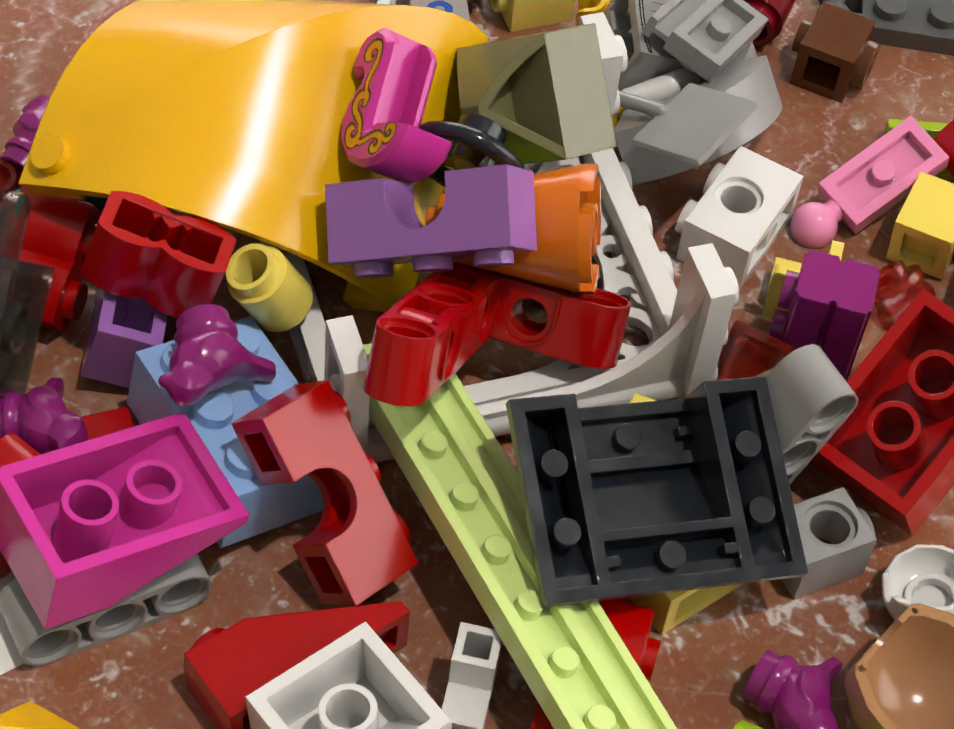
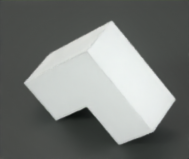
[442,622,502,729]

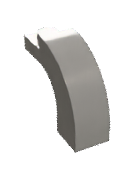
[614,41,783,185]

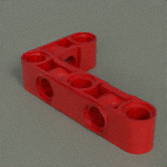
[363,262,631,406]

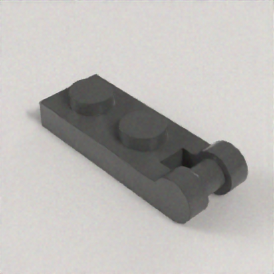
[817,0,954,56]

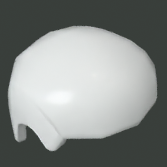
[882,544,954,621]

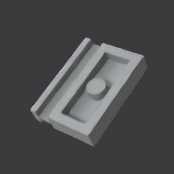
[642,0,769,83]

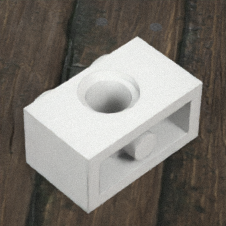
[675,146,804,291]

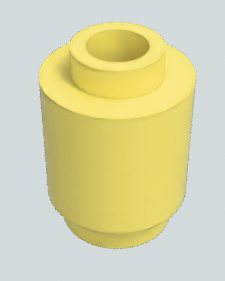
[226,243,313,332]

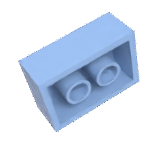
[127,316,323,548]

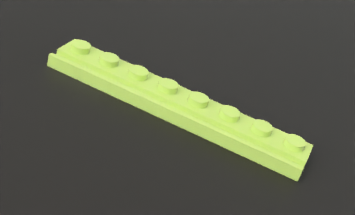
[363,343,677,729]

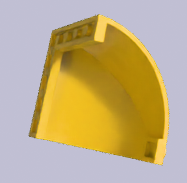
[18,0,488,312]

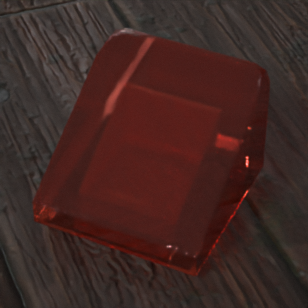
[717,320,793,380]

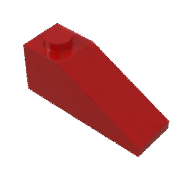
[184,601,410,729]

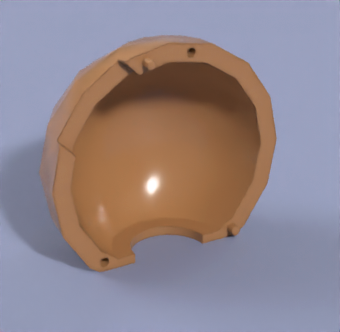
[843,603,954,729]

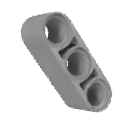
[766,344,859,485]
[0,554,213,666]

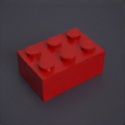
[810,288,954,536]

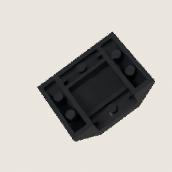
[506,376,808,608]

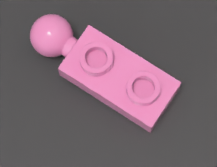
[790,116,949,248]

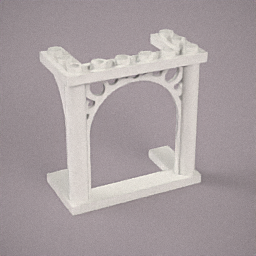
[259,12,739,463]

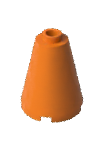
[425,164,601,294]

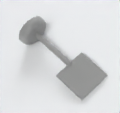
[618,83,758,166]

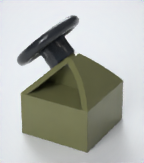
[419,23,617,187]

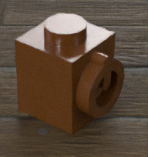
[790,1,881,103]

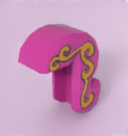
[341,28,452,184]

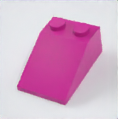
[0,412,249,629]

